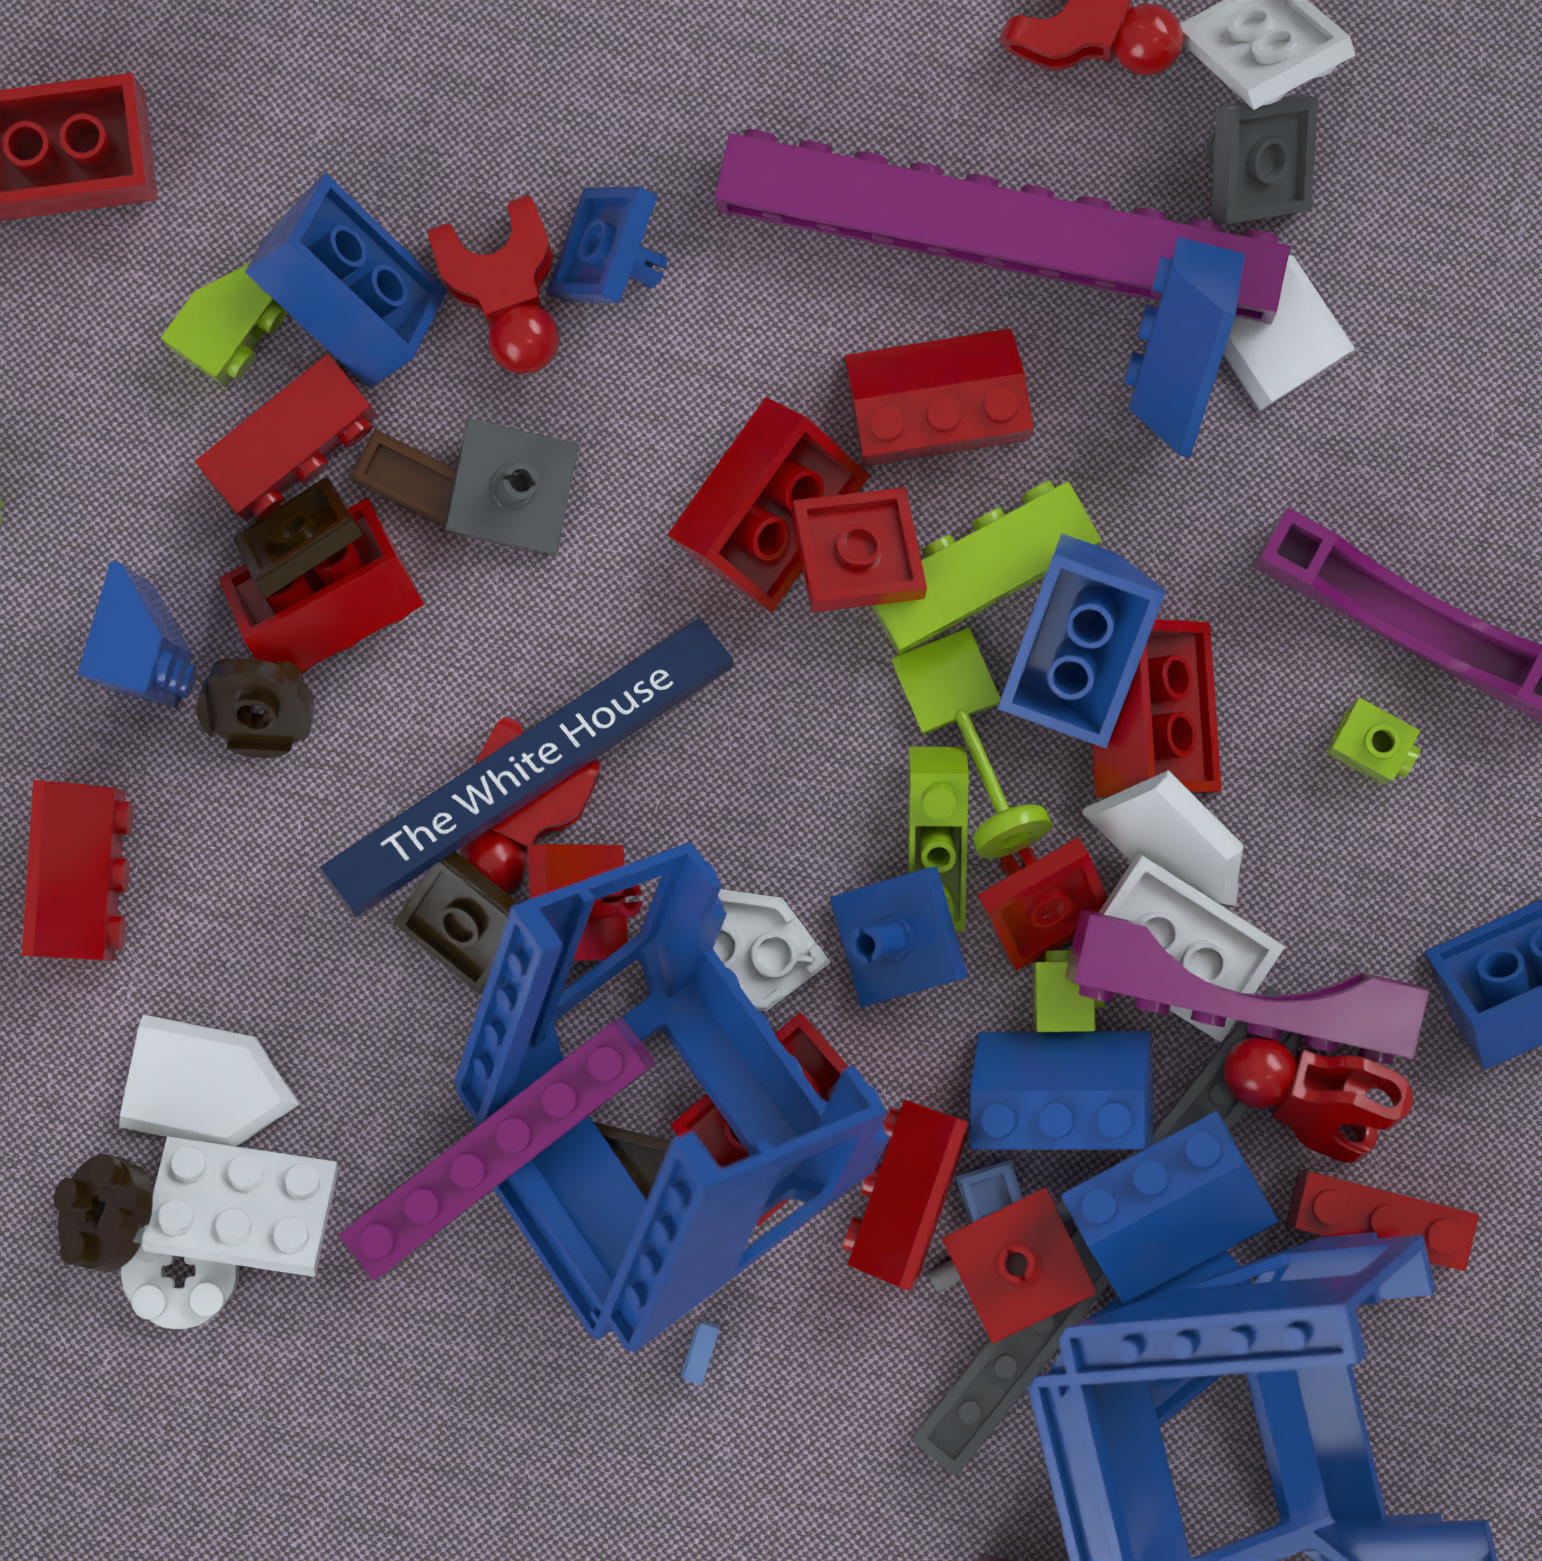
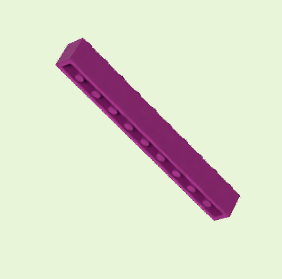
[714,129,1291,324]

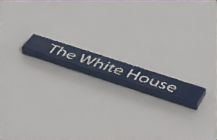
[320,618,733,918]

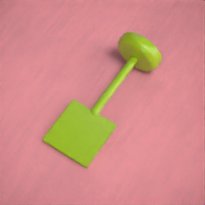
[891,627,1053,859]

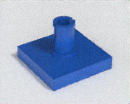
[546,186,667,303]
[830,866,968,1008]

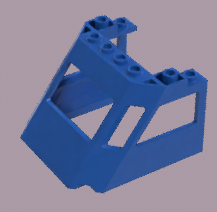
[454,842,890,1353]
[1028,1232,1498,1561]

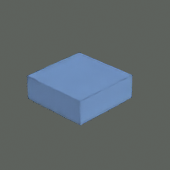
[955,1159,1023,1224]
[681,1318,721,1385]

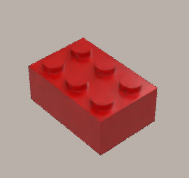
[0,72,158,221]

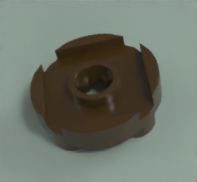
[196,658,315,758]
[54,1154,153,1273]

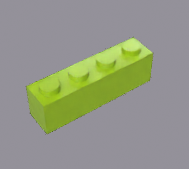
[871,480,1102,656]

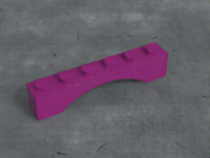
[1252,508,1542,724]
[1065,909,1429,1065]
[338,1018,658,1281]

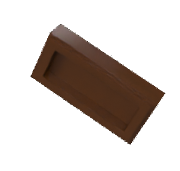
[349,429,456,528]

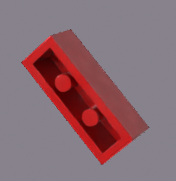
[194,353,378,522]
[1285,1168,1479,1272]

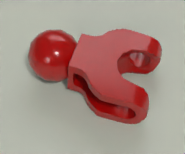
[999,0,1184,76]
[427,194,560,375]
[457,716,601,895]
[1224,1035,1413,1163]

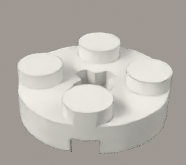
[121,1226,240,1329]

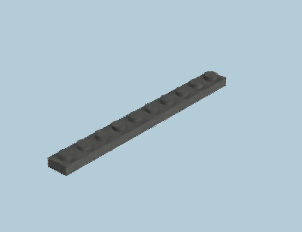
[910,986,1304,1477]

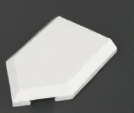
[1223,255,1356,412]
[1082,770,1244,906]
[713,889,831,1011]
[119,1015,300,1147]

